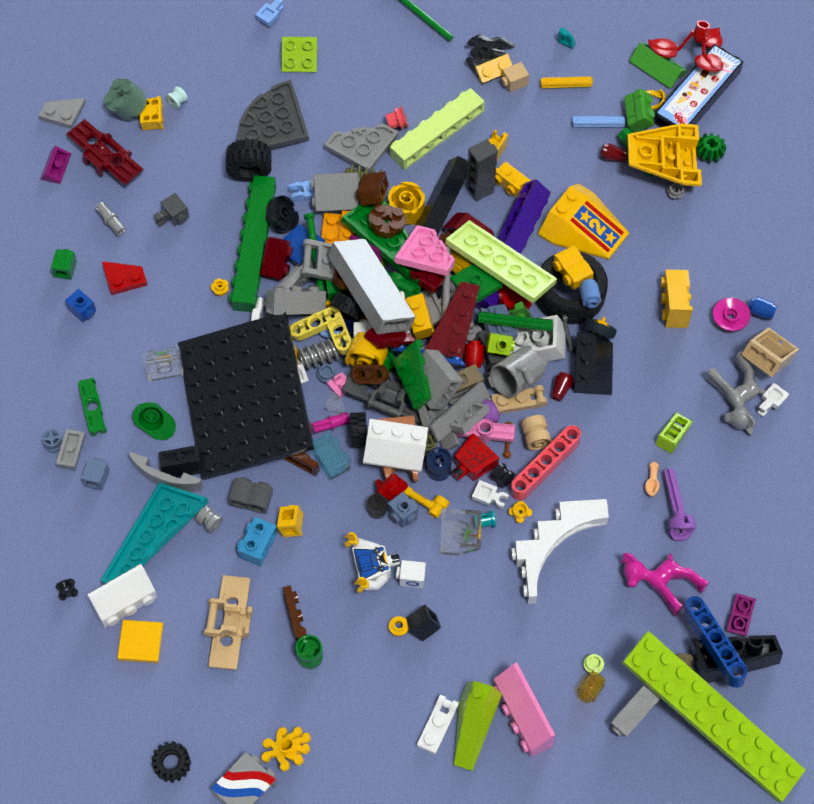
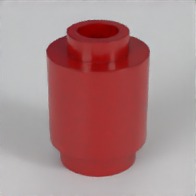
[465,340,484,368]

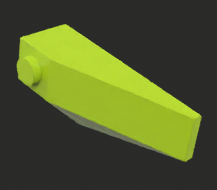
[454,681,502,771]

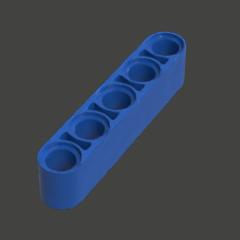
[685,596,747,688]

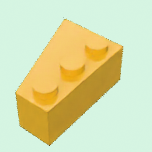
[661,269,693,328]

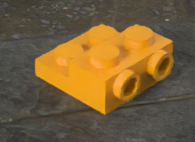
[321,210,361,244]

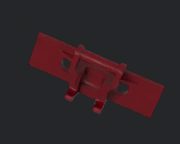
[66,119,143,185]

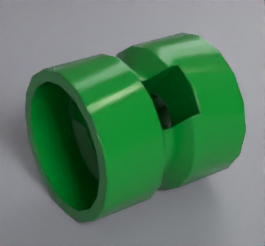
[296,635,323,669]

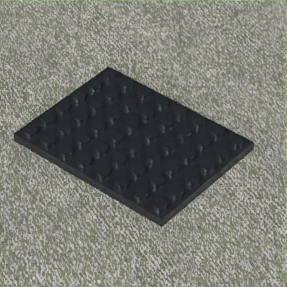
[178,311,315,480]

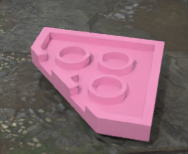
[395,225,455,276]

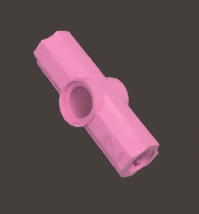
[456,419,515,443]

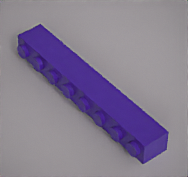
[476,179,551,309]

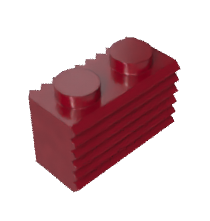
[260,236,293,280]

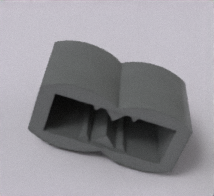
[228,477,273,514]

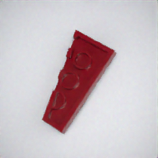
[425,281,480,358]

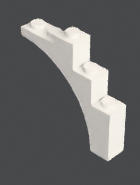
[511,499,609,604]

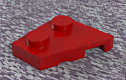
[102,262,147,295]

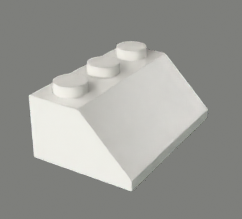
[363,419,428,472]
[87,564,158,628]

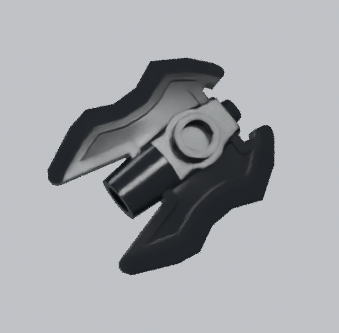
[466,34,515,70]

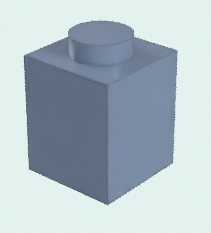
[81,458,110,491]

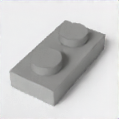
[56,429,86,470]

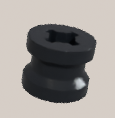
[491,463,515,488]

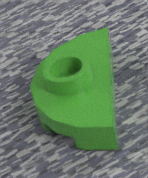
[509,301,533,318]

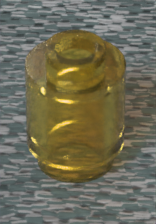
[577,671,606,703]

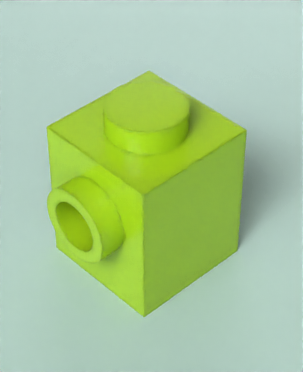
[485,332,515,356]

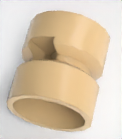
[521,415,552,450]

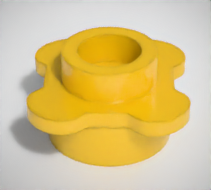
[509,501,532,523]

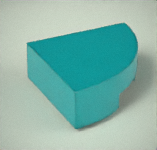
[558,27,576,49]

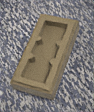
[454,364,484,395]

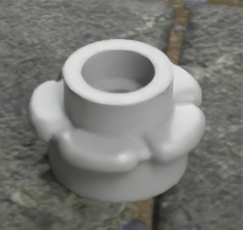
[667,182,685,199]

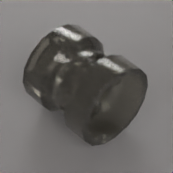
[367,494,387,519]

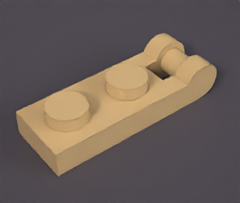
[491,385,548,414]

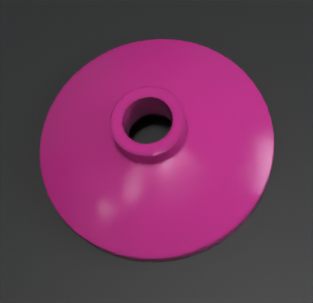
[713,298,751,331]

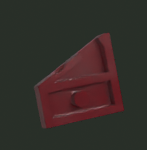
[364,328,416,349]

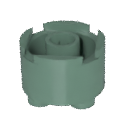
[103,78,147,121]

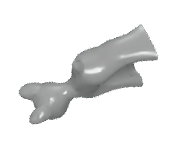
[706,351,766,436]

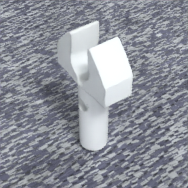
[251,297,264,321]

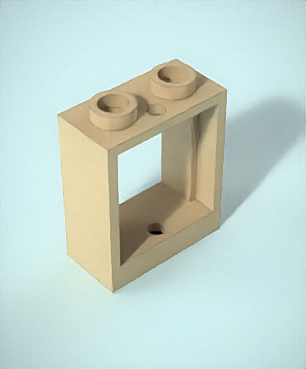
[741,327,799,377]

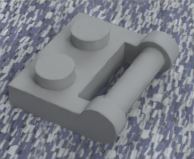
[300,239,334,281]

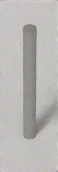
[442,247,450,317]

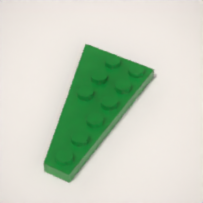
[341,199,427,288]

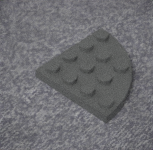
[237,80,309,149]

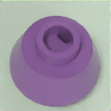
[482,399,500,423]

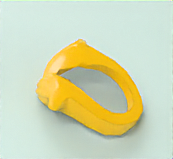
[645,89,666,111]

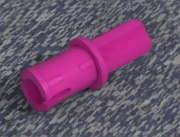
[312,412,350,433]

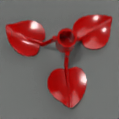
[648,20,723,72]

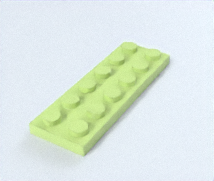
[445,220,557,303]

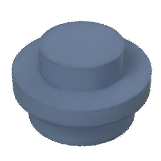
[317,364,336,383]

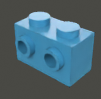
[237,517,278,567]

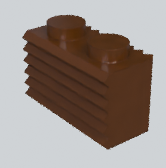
[356,171,389,206]

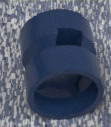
[426,447,452,481]

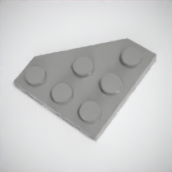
[324,124,399,172]

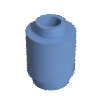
[579,279,602,308]

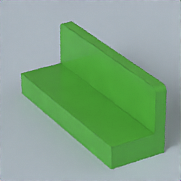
[630,43,687,88]

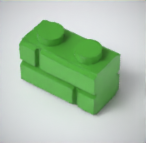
[624,89,655,132]

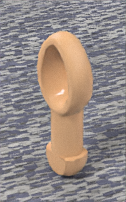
[645,462,660,497]

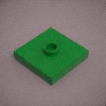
[450,263,503,304]

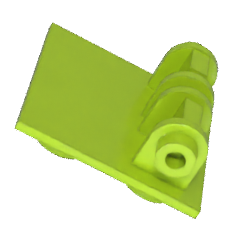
[282,37,317,72]

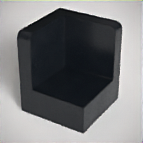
[406,605,441,641]

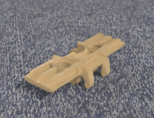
[203,575,253,670]

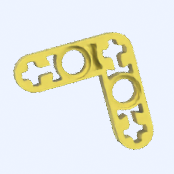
[290,306,352,355]

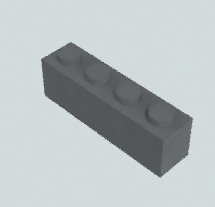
[466,139,498,202]

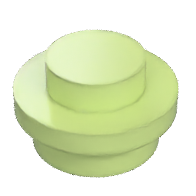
[584,654,604,674]

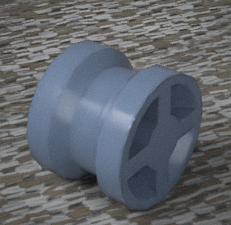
[42,429,62,453]

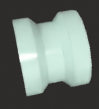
[166,86,188,109]

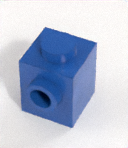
[65,288,96,323]

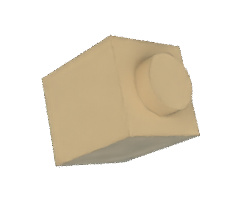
[501,62,529,93]

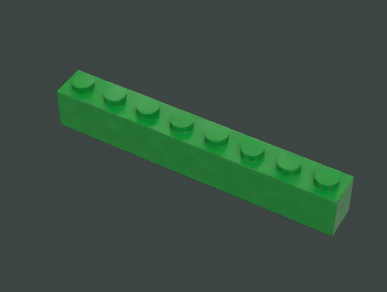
[229,175,276,312]

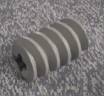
[297,339,339,370]

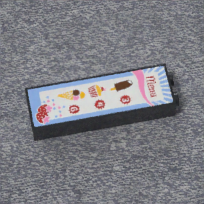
[653,44,744,128]

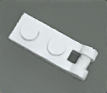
[417,694,459,756]

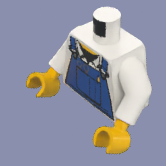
[344,532,401,593]

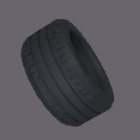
[537,252,608,324]

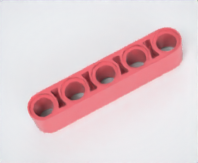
[511,425,581,501]

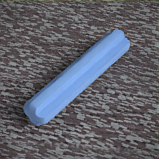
[572,116,625,127]

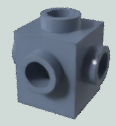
[388,492,419,527]

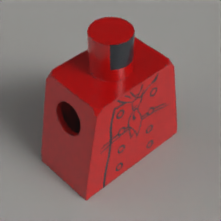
[451,433,499,481]

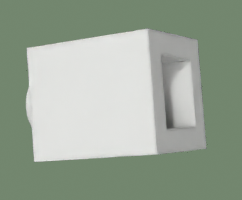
[396,560,426,588]

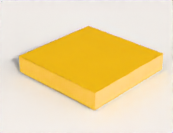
[117,620,164,663]

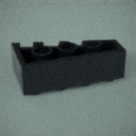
[689,635,783,683]

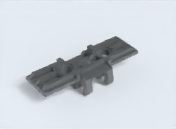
[342,368,422,425]

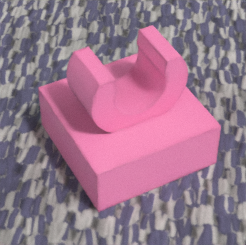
[327,372,348,399]

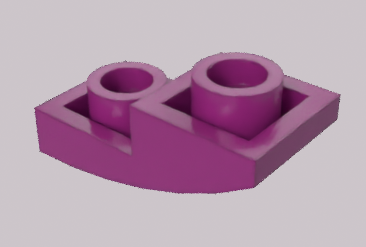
[726,593,756,637]

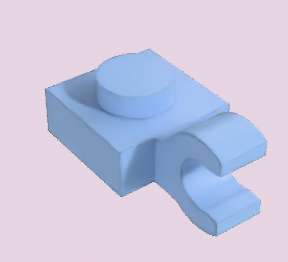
[255,0,284,27]

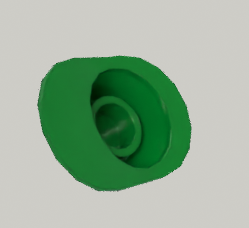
[133,402,176,440]

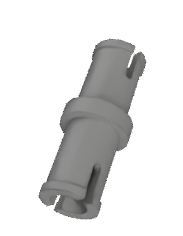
[95,202,126,236]

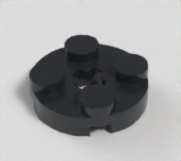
[266,195,299,233]

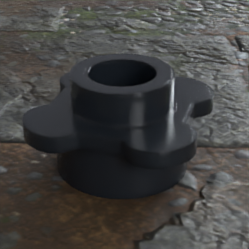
[56,579,78,601]

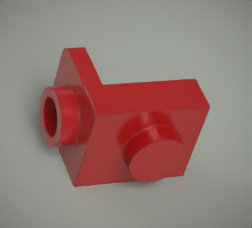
[375,473,408,501]

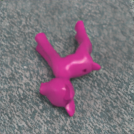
[621,553,709,616]

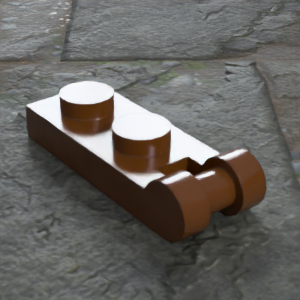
[283,585,307,642]

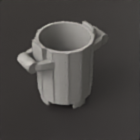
[486,346,547,398]

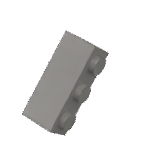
[266,285,326,315]

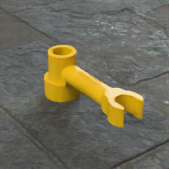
[404,486,450,519]

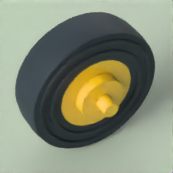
[583,317,617,339]

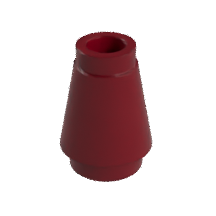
[600,143,628,162]
[551,372,573,402]

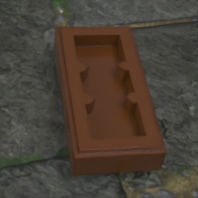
[283,452,320,476]

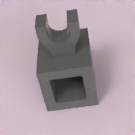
[154,193,189,227]

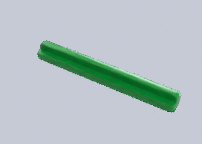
[478,312,553,331]

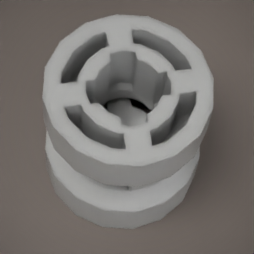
[195,505,223,533]

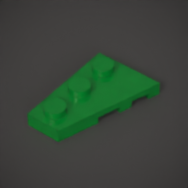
[392,339,432,409]

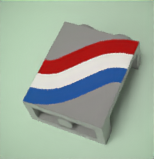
[211,752,277,804]

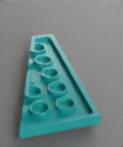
[100,482,209,585]

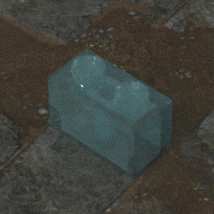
[311,432,351,480]

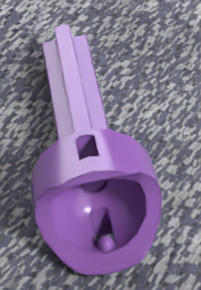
[663,468,696,541]

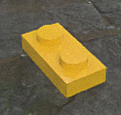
[475,54,512,84]

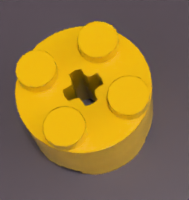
[388,182,425,225]
[345,332,388,373]

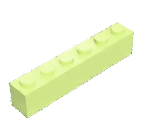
[390,88,485,170]

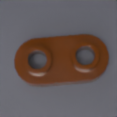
[351,364,389,384]

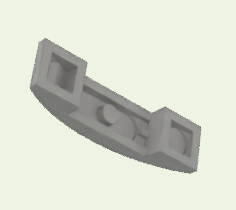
[129,452,203,492]

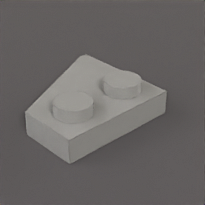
[39,98,86,129]

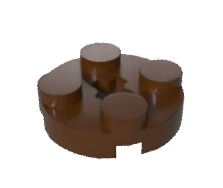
[368,204,405,238]

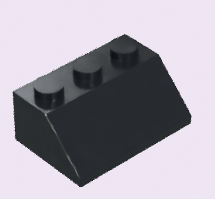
[574,332,613,395]

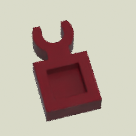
[409,268,445,294]

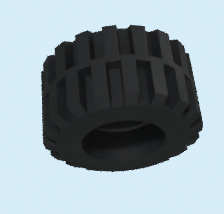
[226,139,272,182]

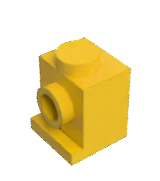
[277,505,304,537]

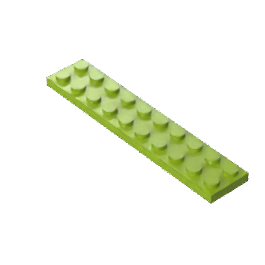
[622,631,806,803]

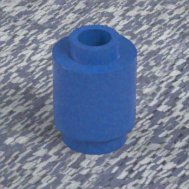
[748,296,777,320]

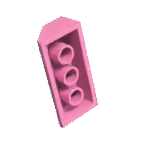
[493,662,555,757]

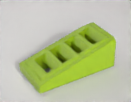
[656,413,693,454]

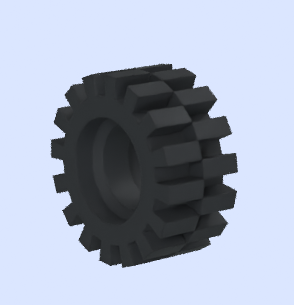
[330,291,364,322]
[350,412,367,448]
[152,741,191,783]

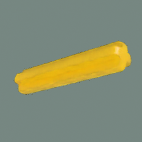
[540,76,593,88]

